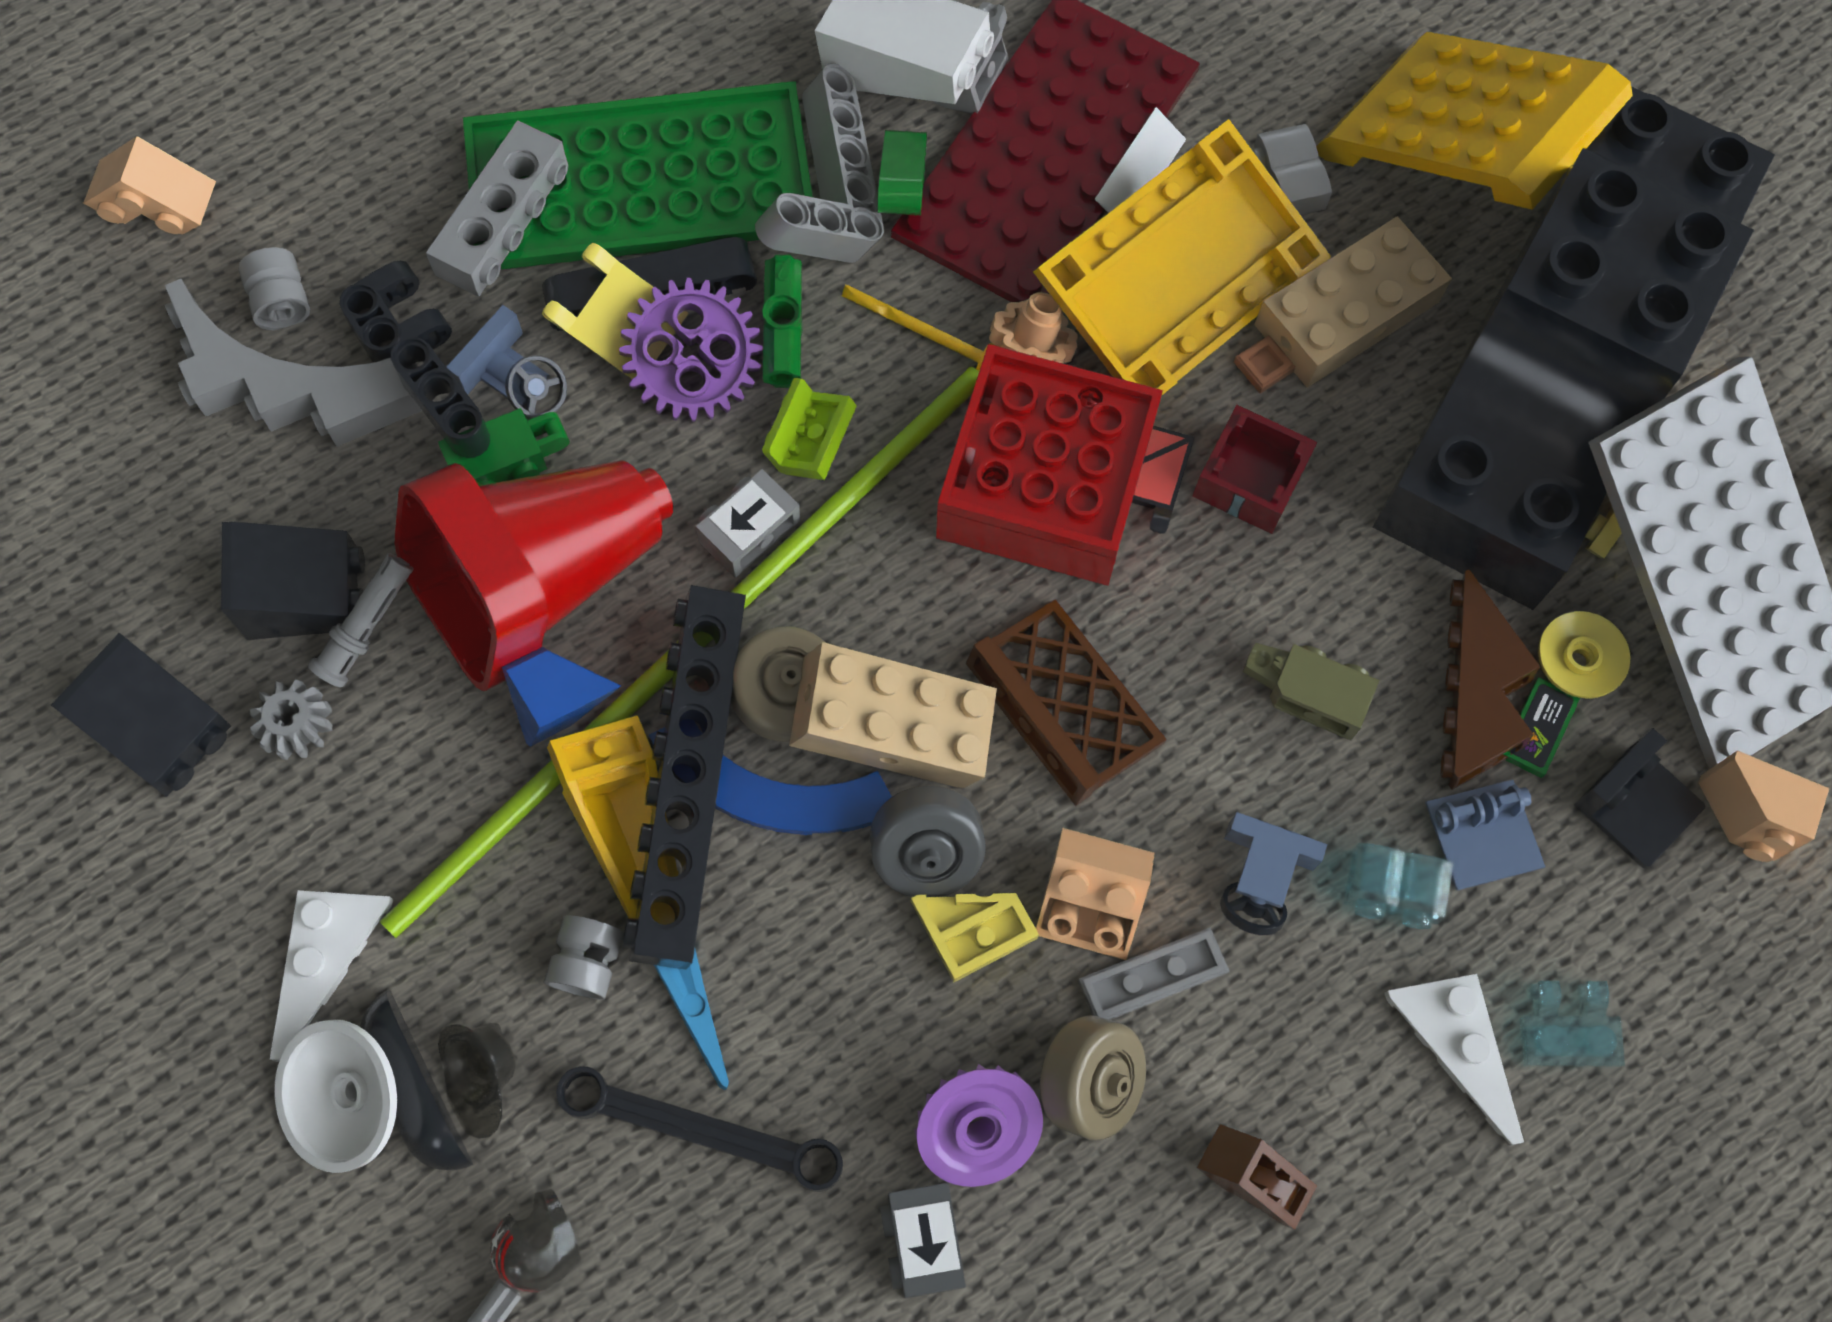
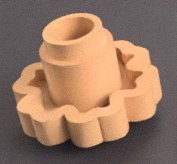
[989,292,1078,363]

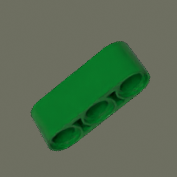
[878,130,927,215]

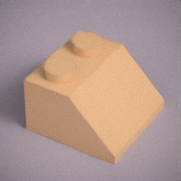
[1699,750,1829,862]

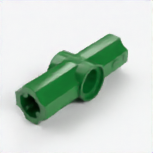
[762,255,803,388]

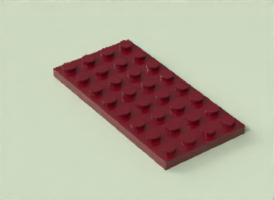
[891,0,1200,303]

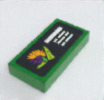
[1504,677,1580,779]

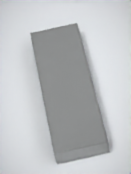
[1078,927,1230,1020]

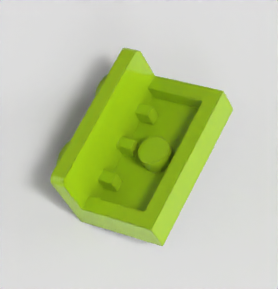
[762,378,857,480]

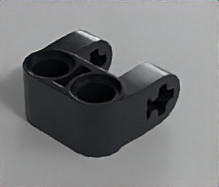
[339,260,452,362]

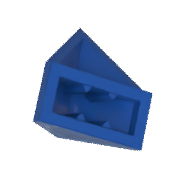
[502,647,621,747]

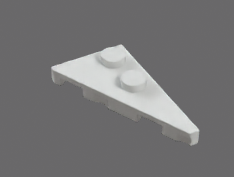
[1385,974,1524,1146]

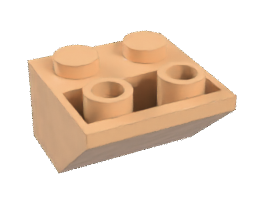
[1036,828,1154,960]

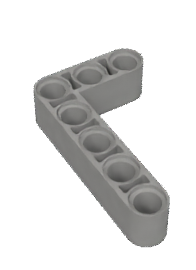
[755,63,884,263]

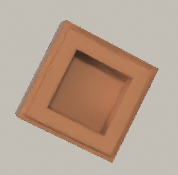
[1234,335,1296,394]

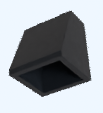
[221,521,365,640]
[51,633,231,797]

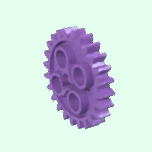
[619,278,763,422]

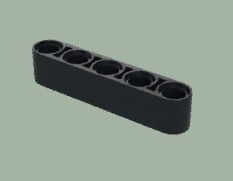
[542,237,757,331]

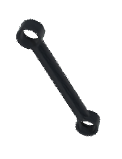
[556,1066,843,1192]

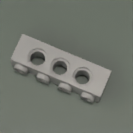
[426,120,568,297]

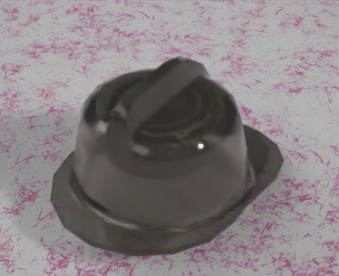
[438,1023,516,1139]

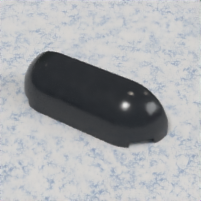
[360,990,473,1170]

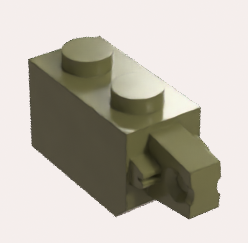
[1243,643,1380,741]

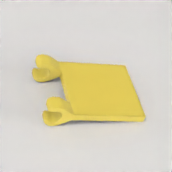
[542,243,689,379]

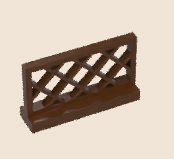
[966,599,1167,806]

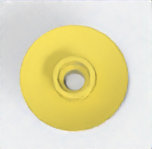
[1538,611,1631,699]

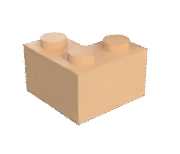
[83,136,216,234]

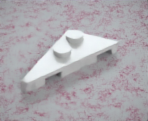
[270,890,393,1062]

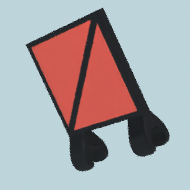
[1132,426,1195,541]

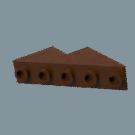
[1440,569,1540,790]

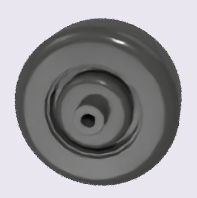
[870,785,986,897]

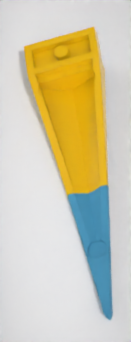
[547,715,729,1090]

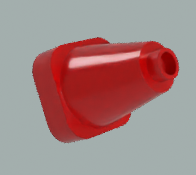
[394,460,673,691]

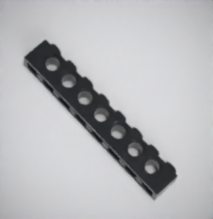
[622,585,746,970]

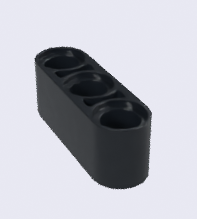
[391,337,490,458]

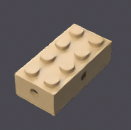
[1254,216,1452,388]
[789,642,997,788]

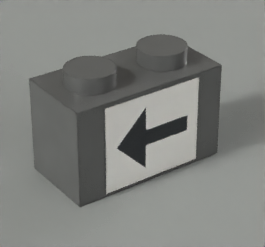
[880,1183,966,1299]

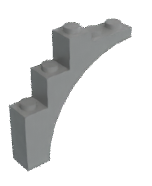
[165,279,422,447]

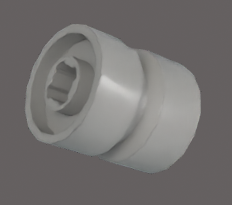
[238,247,311,331]
[544,915,624,1000]

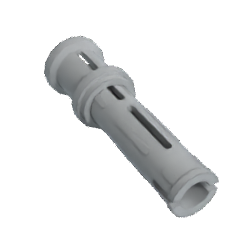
[308,553,414,687]

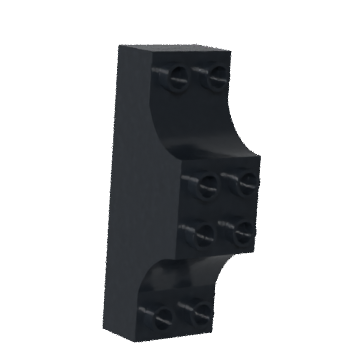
[1373,86,1775,610]

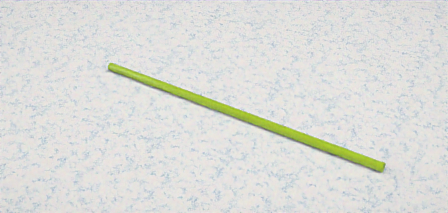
[379,367,979,938]

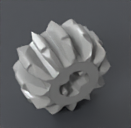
[250,679,333,761]

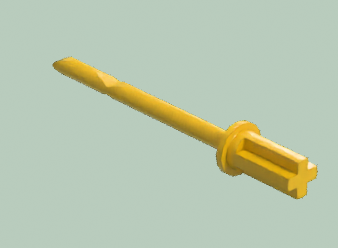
[842,284,996,371]

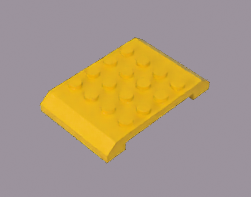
[1316,32,1633,210]
[1033,119,1331,395]

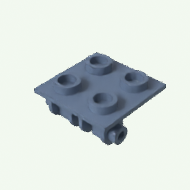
[1425,780,1545,891]

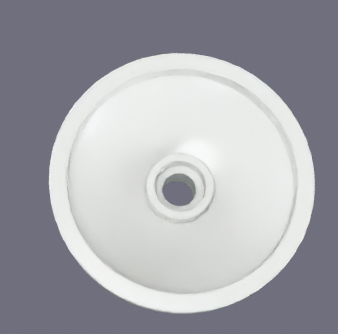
[275,1019,397,1173]

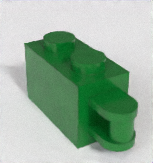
[438,408,570,486]

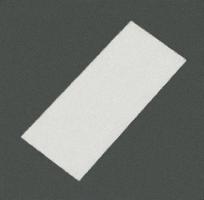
[1095,107,1186,213]

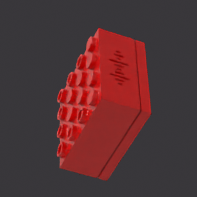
[936,344,1163,586]

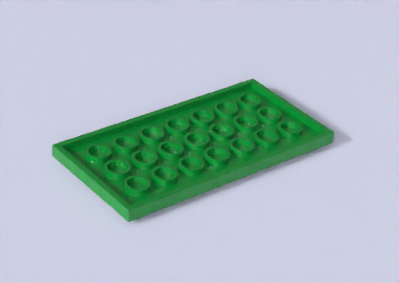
[463,81,813,270]

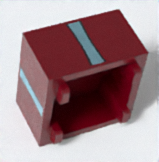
[1192,405,1318,534]

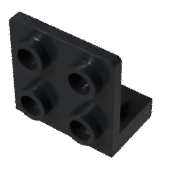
[1574,728,1706,869]

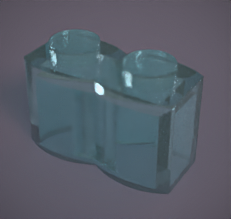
[1344,843,1453,929]

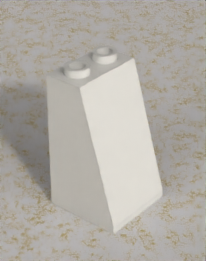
[815,0,994,104]

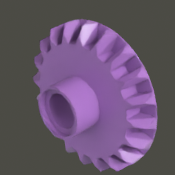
[914,1064,1043,1187]

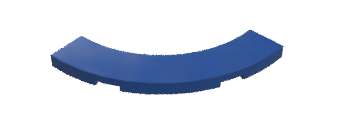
[649,719,892,835]

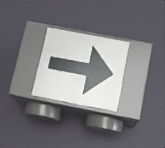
[696,469,800,578]

